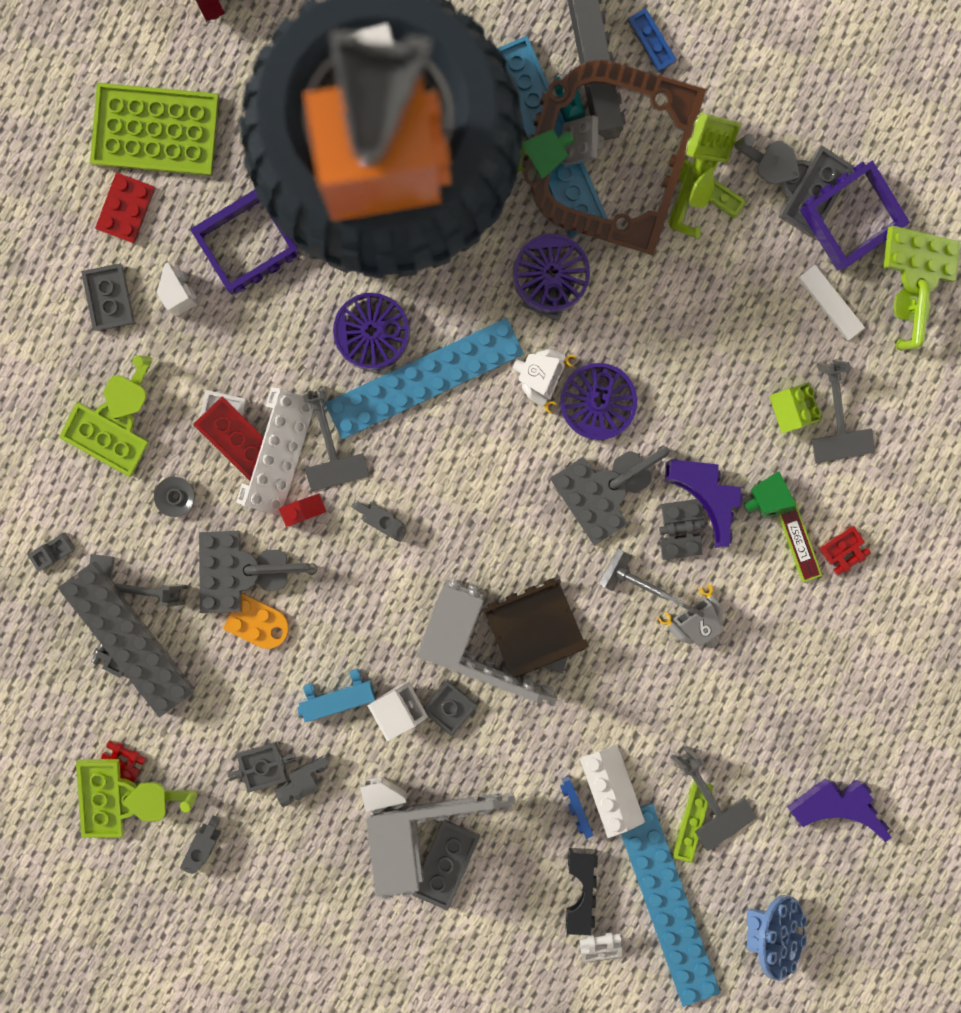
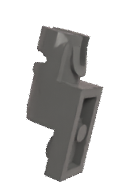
[275,754,331,807]

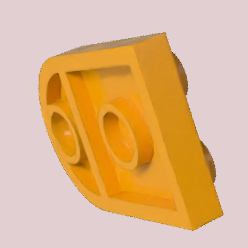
[223,593,289,649]

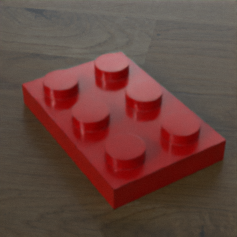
[95,172,156,244]

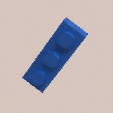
[628,8,677,73]
[560,776,594,839]

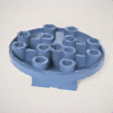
[747,895,807,981]

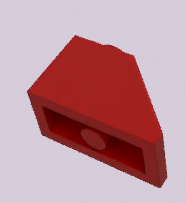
[279,493,327,527]

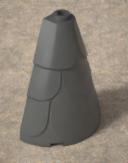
[331,31,431,168]

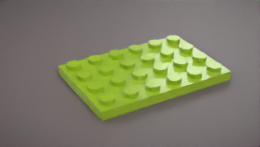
[90,83,220,176]

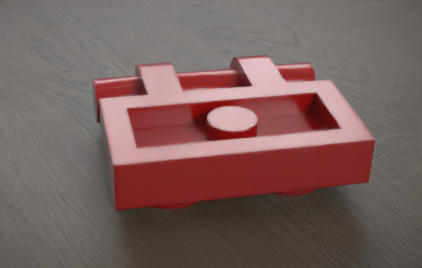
[818,525,871,576]
[100,740,146,783]

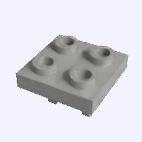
[561,115,604,166]

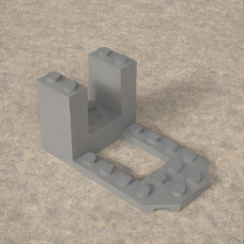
[416,578,558,706]
[366,792,515,900]

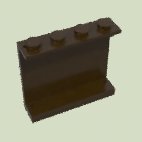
[484,578,589,678]

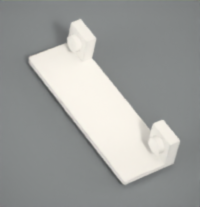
[236,387,313,516]

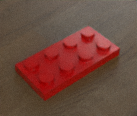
[193,396,264,481]

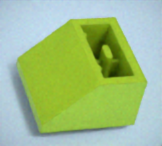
[769,382,822,434]

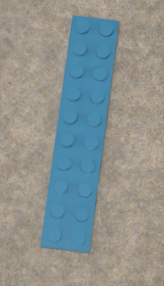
[498,35,608,238]
[325,318,524,440]
[621,803,721,1007]

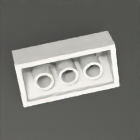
[579,744,645,838]

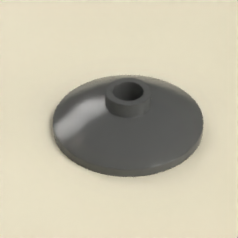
[154,477,195,517]

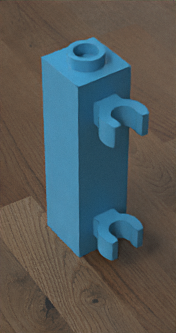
[298,668,376,723]

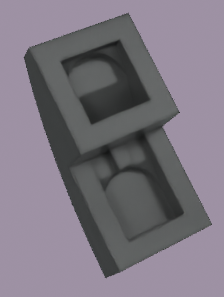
[28,532,76,572]

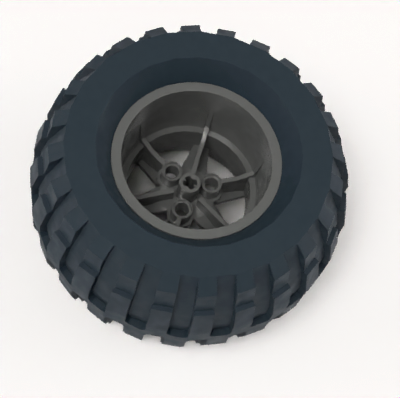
[239,0,524,279]

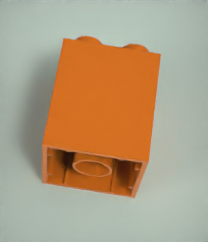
[304,74,451,221]

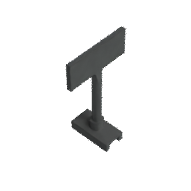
[812,359,875,463]
[303,386,370,491]
[599,548,704,617]
[89,554,187,607]
[670,746,757,852]

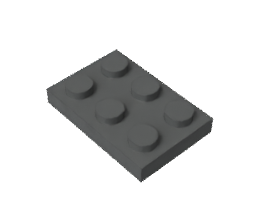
[81,263,135,332]

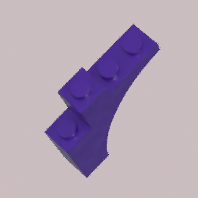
[664,459,743,549]
[787,778,892,842]

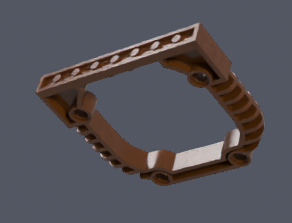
[521,60,707,255]

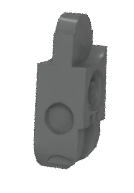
[351,500,406,542]
[180,815,221,874]

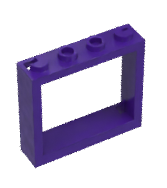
[799,160,910,271]
[190,190,300,295]

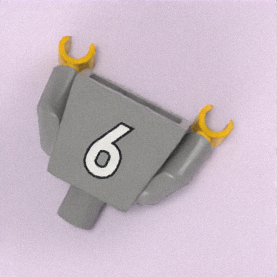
[659,584,723,648]

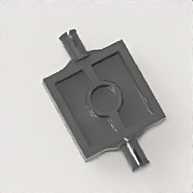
[228,741,296,793]

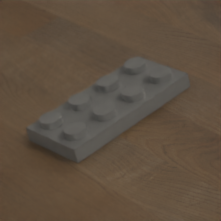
[413,820,480,911]

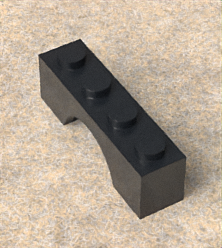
[565,848,598,935]

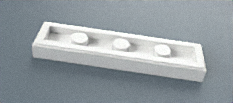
[798,265,865,341]

